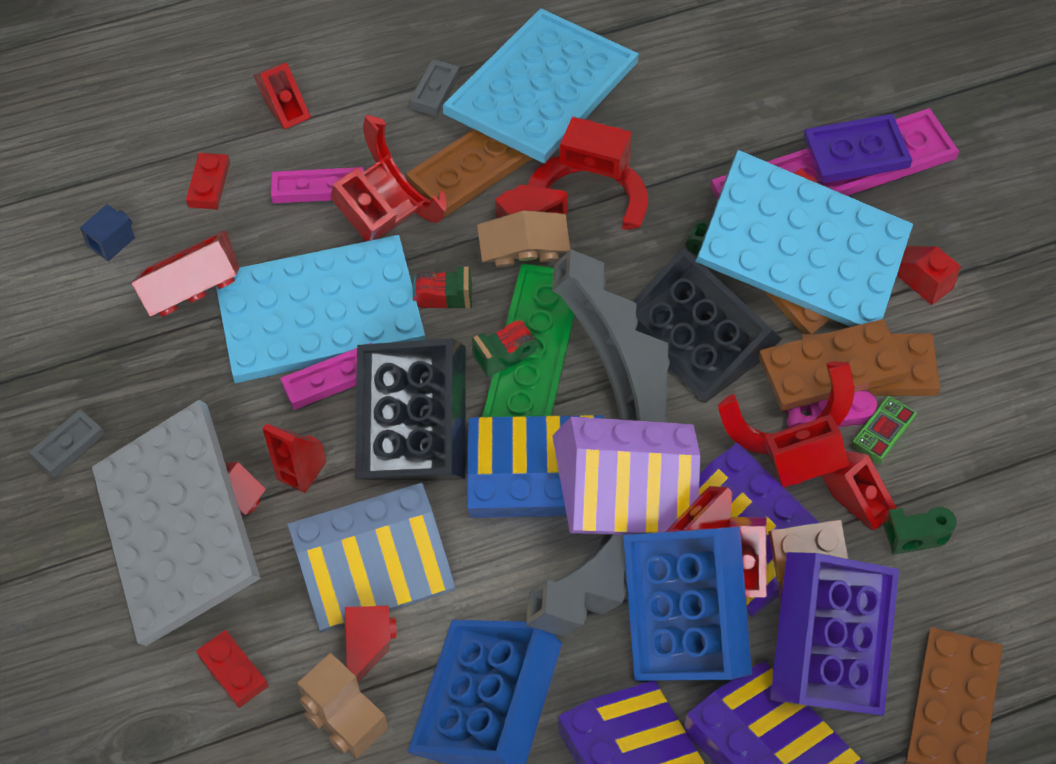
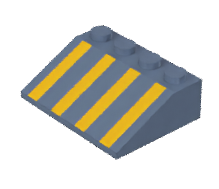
[288,483,456,633]

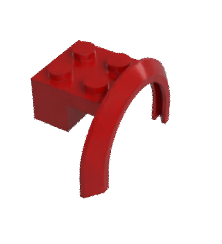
[331,115,446,242]
[527,116,648,230]
[717,361,855,487]

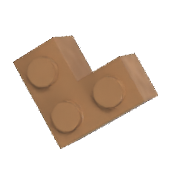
[477,211,570,267]
[297,652,388,759]

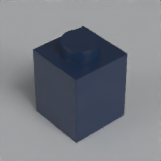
[80,204,135,262]

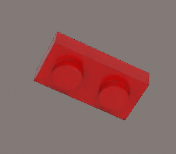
[186,152,230,210]
[196,630,269,708]

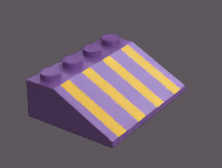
[552,417,700,535]

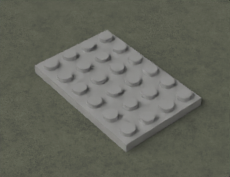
[92,400,261,646]

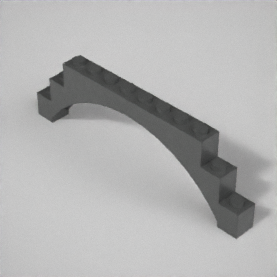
[526,249,670,637]

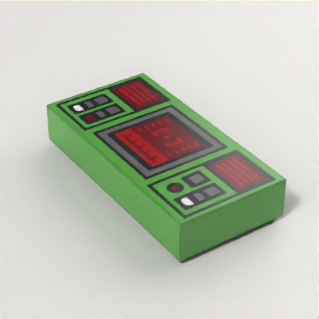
[851,395,917,465]

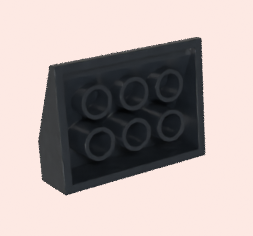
[633,247,782,403]
[355,338,466,481]

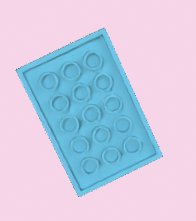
[443,8,639,163]
[695,150,913,327]
[216,235,426,383]

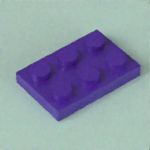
[803,114,912,184]

